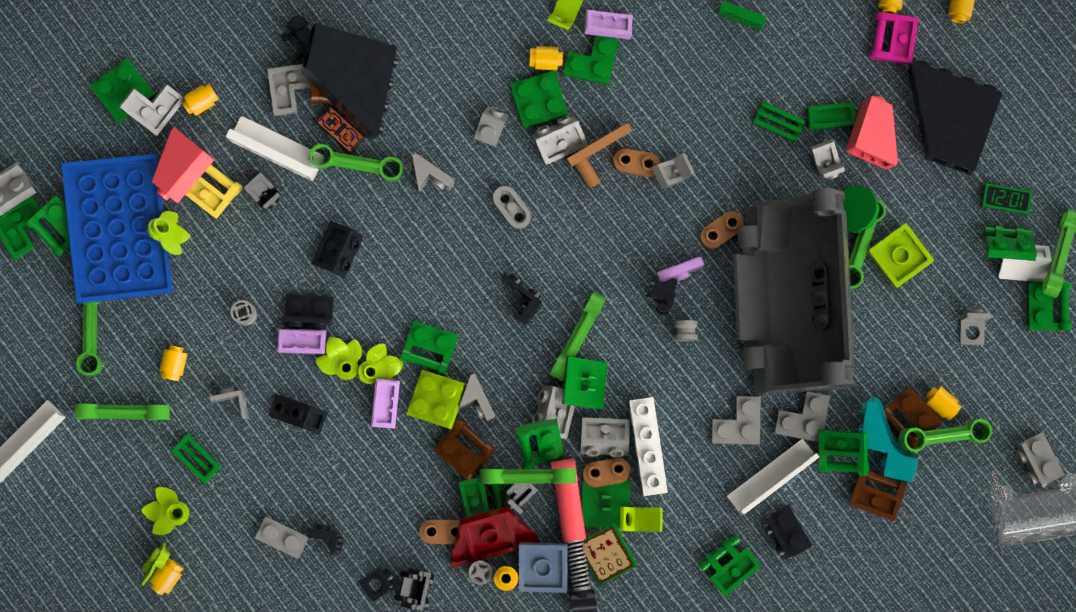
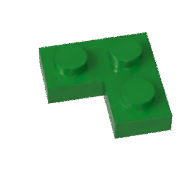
[563,35,619,86]
[0,196,44,260]

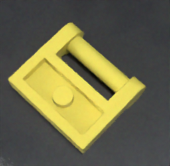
[185,165,242,219]

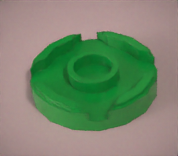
[843,185,880,233]

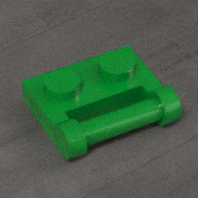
[24,195,70,258]
[1027,282,1072,331]
[400,321,459,376]
[515,418,565,469]
[819,429,869,476]
[459,477,506,517]

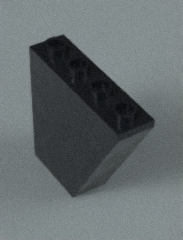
[301,23,398,140]
[908,60,1002,175]

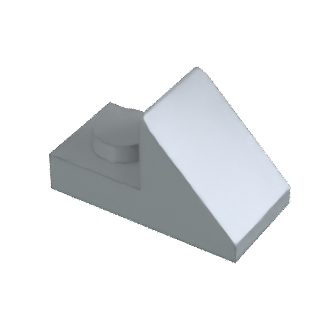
[413,153,455,192]
[459,373,496,422]

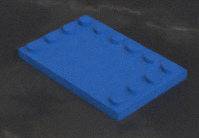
[61,154,173,304]

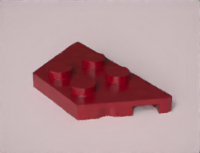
[450,506,540,568]

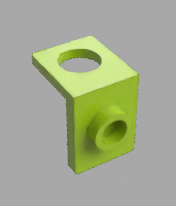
[547,0,583,30]
[620,507,663,532]

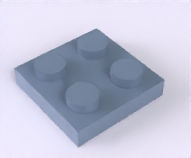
[519,542,568,593]

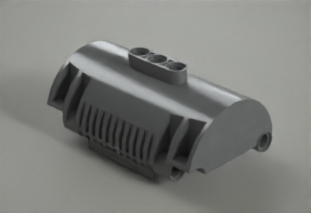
[733,188,856,393]

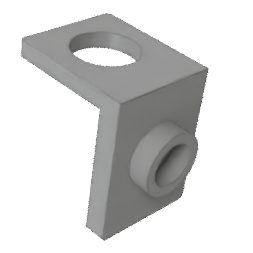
[960,309,991,345]
[209,388,249,420]

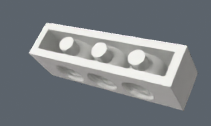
[628,397,668,497]

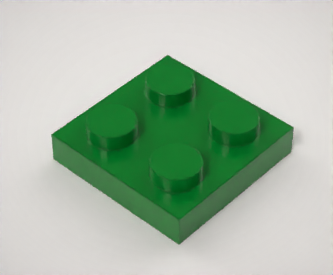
[90,58,156,124]
[510,70,568,129]

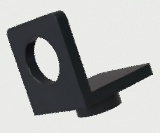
[360,567,395,602]

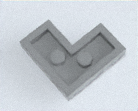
[267,64,311,116]
[118,84,185,136]
[774,391,830,443]
[711,396,761,445]

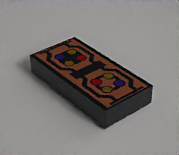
[315,106,366,155]

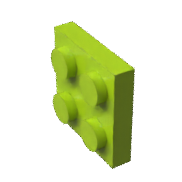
[867,223,935,289]
[406,370,467,430]

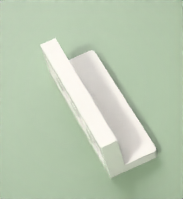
[226,116,324,182]
[0,400,66,483]
[726,439,819,515]

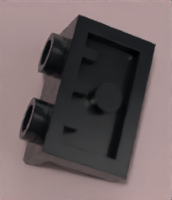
[311,221,363,278]
[283,294,334,330]
[762,504,812,560]

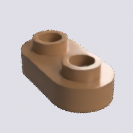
[613,149,660,177]
[700,211,744,249]
[583,458,630,488]
[420,520,460,544]

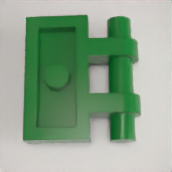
[984,225,1037,261]
[699,535,762,597]

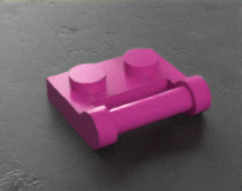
[869,12,919,65]

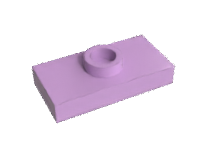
[584,10,633,39]
[656,256,704,282]
[277,329,327,354]
[371,379,400,428]

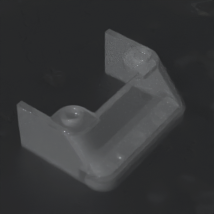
[989,471,1076,546]

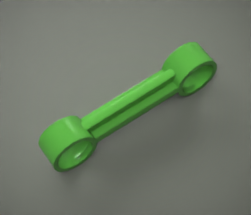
[309,144,403,182]
[849,199,886,290]
[1041,208,1076,298]
[550,292,606,381]
[76,302,103,377]
[74,404,170,421]
[898,419,992,452]
[480,468,576,484]

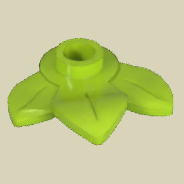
[147,211,191,255]
[316,337,362,380]
[357,344,404,386]
[141,487,189,535]
[141,542,170,586]

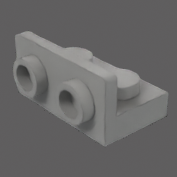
[531,115,589,165]
[0,163,36,216]
[532,386,575,439]
[581,417,630,458]
[1016,432,1065,488]

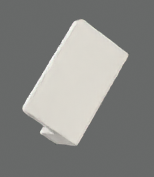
[998,245,1052,283]

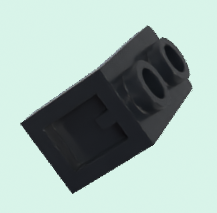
[502,274,543,327]
[269,395,328,435]

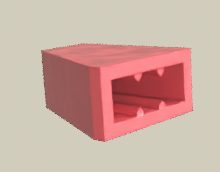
[845,96,898,170]
[152,127,214,203]

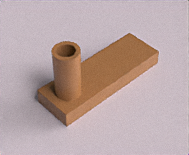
[565,123,632,189]

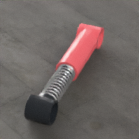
[551,458,598,612]

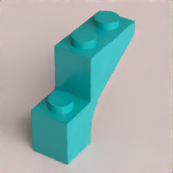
[858,397,919,482]

